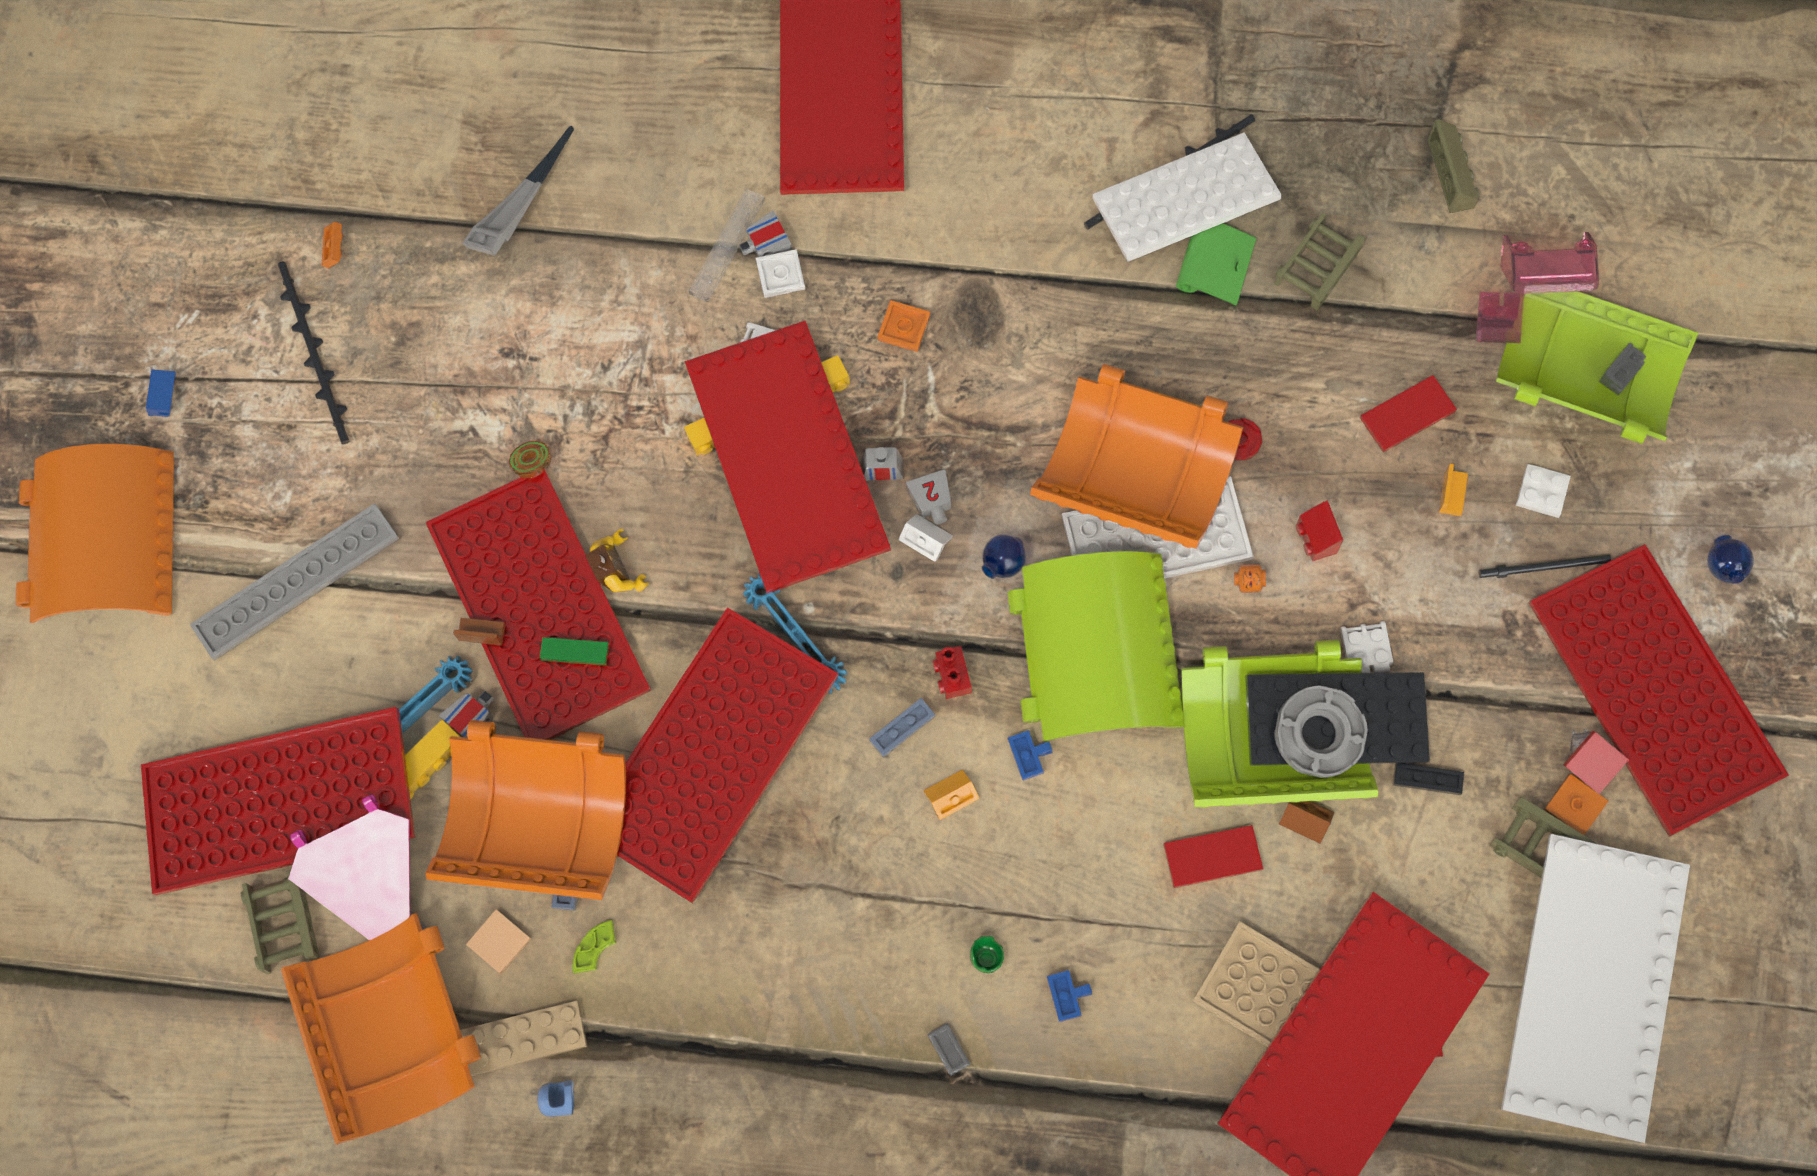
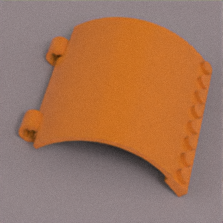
[1030,364,1243,549]
[15,444,174,623]
[425,720,626,900]
[281,913,482,1145]

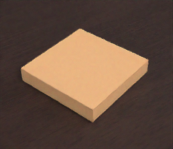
[466,909,531,974]

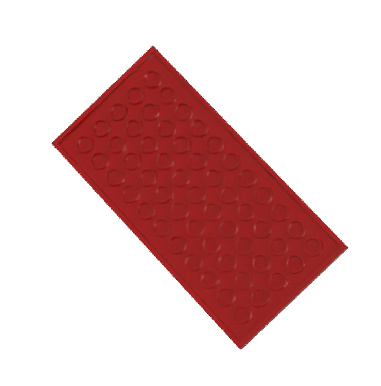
[780,0,904,195]
[684,320,891,594]
[425,467,651,740]
[1529,544,1789,837]
[617,607,839,904]
[141,707,415,895]
[1217,892,1490,1176]

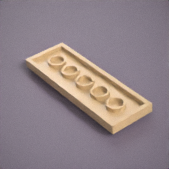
[460,1001,588,1076]

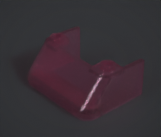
[1500,232,1599,293]

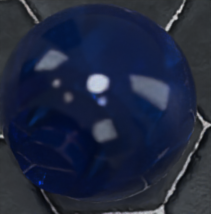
[982,534,1026,579]
[1707,535,1754,584]

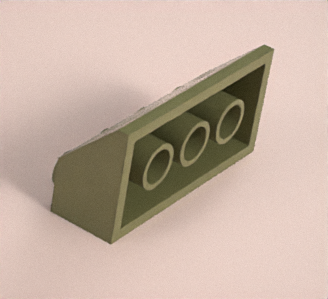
[1427,119,1480,213]

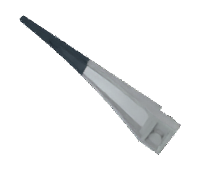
[463,126,574,256]

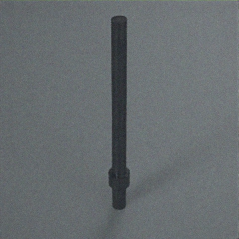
[1478,554,1611,578]

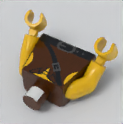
[586,529,649,592]

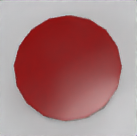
[1228,418,1262,460]

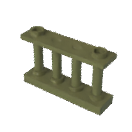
[1275,213,1366,311]
[1489,797,1597,878]
[240,870,320,974]

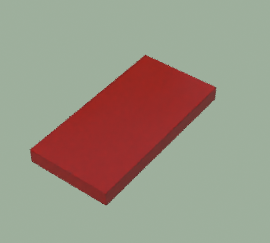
[1360,375,1457,453]
[1163,825,1263,888]

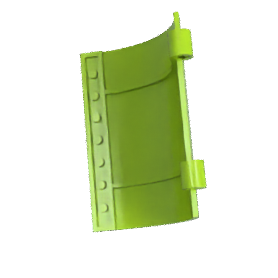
[1496,276,1698,444]
[1007,551,1185,741]
[1182,640,1378,808]

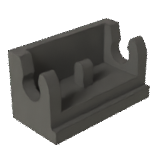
[1599,343,1646,396]

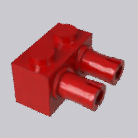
[932,646,972,699]

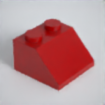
[1296,500,1343,562]

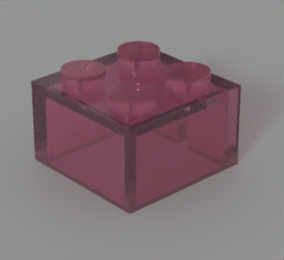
[1477,292,1524,343]

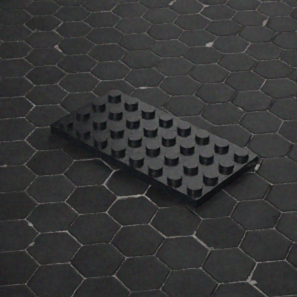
[1245,672,1430,766]

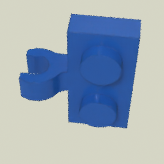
[1008,730,1053,781]
[1047,970,1092,1022]

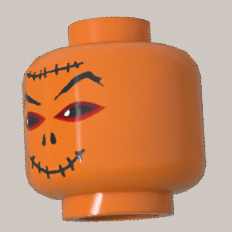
[1234,564,1266,593]

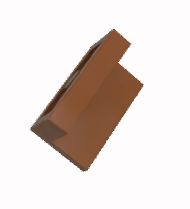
[453,618,505,646]
[1279,801,1335,844]

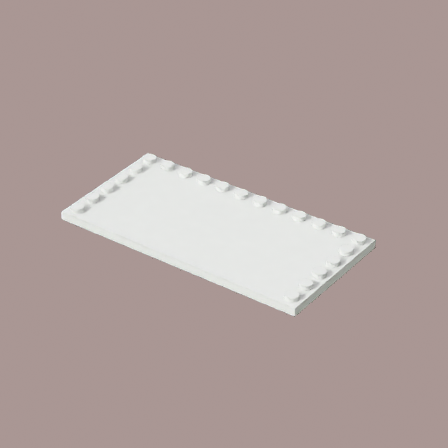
[1501,834,1690,1143]

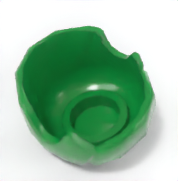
[970,936,1004,974]

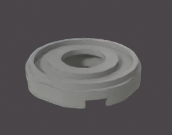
[1275,686,1368,778]

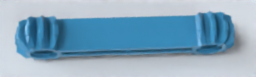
[743,573,847,694]
[399,656,473,734]

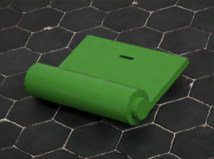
[1176,223,1256,305]

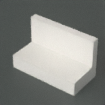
[898,514,953,561]

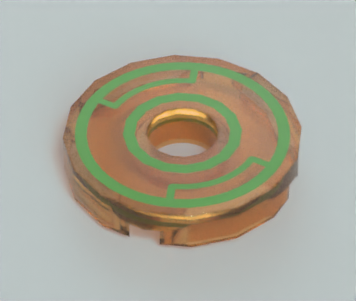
[509,441,552,478]

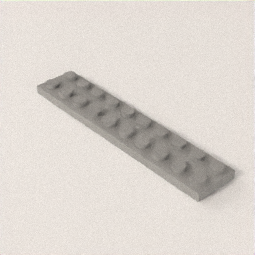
[190,503,399,661]

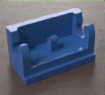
[146,369,176,417]

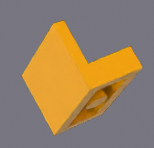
[1439,463,1468,516]
[923,770,979,820]

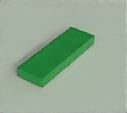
[540,637,609,665]

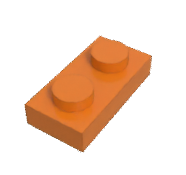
[321,221,343,268]

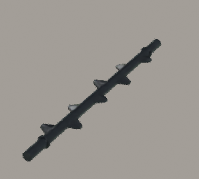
[1084,114,1255,230]
[278,261,349,445]

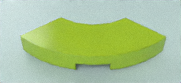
[572,920,616,974]

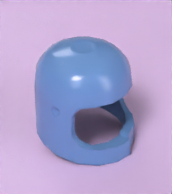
[537,1079,574,1117]

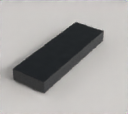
[1393,763,1464,795]

